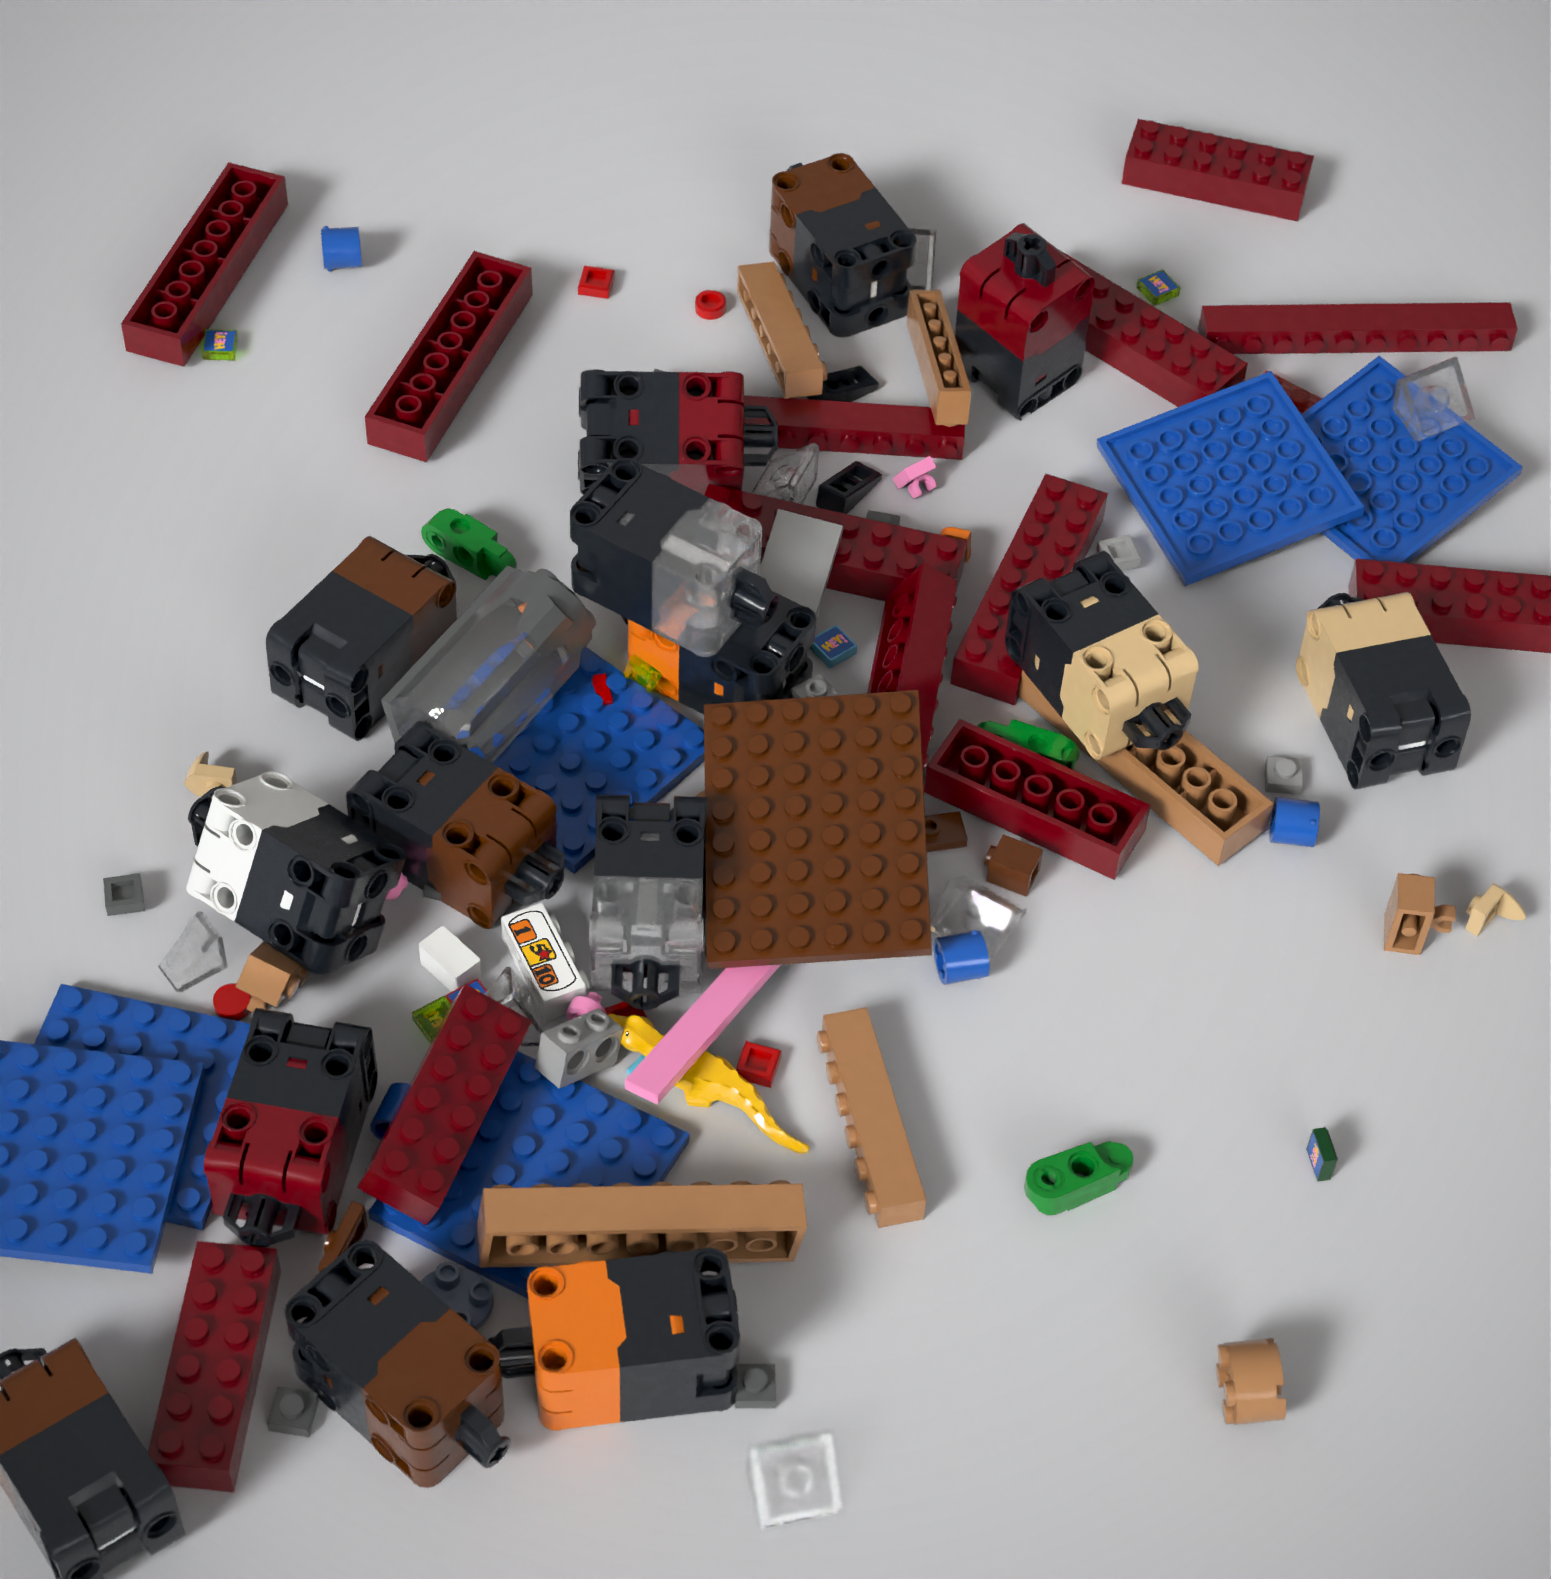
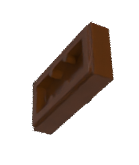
[925,811,968,852]
[318,1201,368,1272]

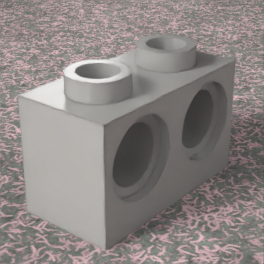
[534,1008,624,1089]

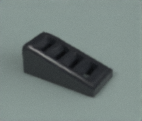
[807,366,879,402]
[816,461,882,514]

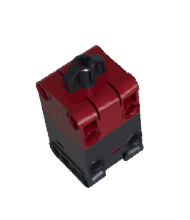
[955,223,1096,421]
[578,369,778,495]
[203,1008,378,1247]

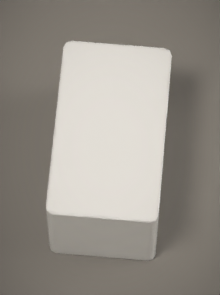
[419,926,482,992]

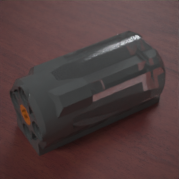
[381,566,596,764]

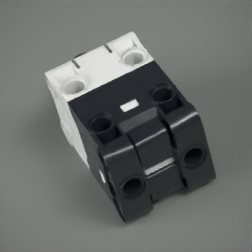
[186,771,407,975]

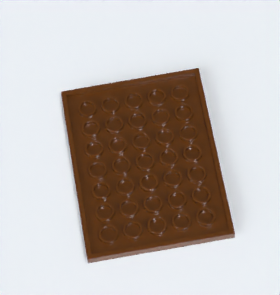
[704,690,932,969]

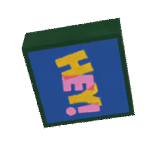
[1306,1127,1338,1182]

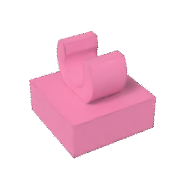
[892,456,936,499]

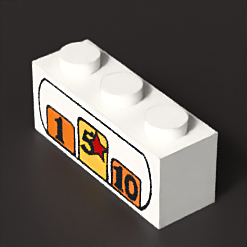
[501,902,590,1022]

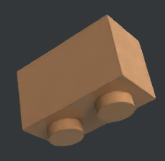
[1384,873,1456,955]
[235,941,310,1013]

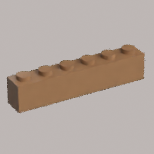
[737,262,827,399]
[907,290,971,427]
[817,1007,926,1228]

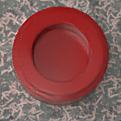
[695,290,726,320]
[213,983,251,1021]

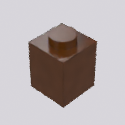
[984,834,1043,897]

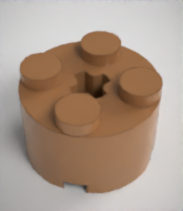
[1216,1338,1286,1425]

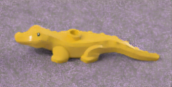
[608,1014,810,1154]

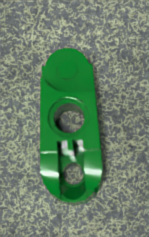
[421,508,517,580]
[977,719,1080,769]
[1024,1141,1134,1216]

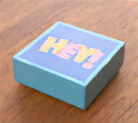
[810,625,857,668]

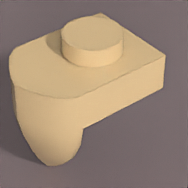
[184,751,237,798]
[1465,883,1527,937]

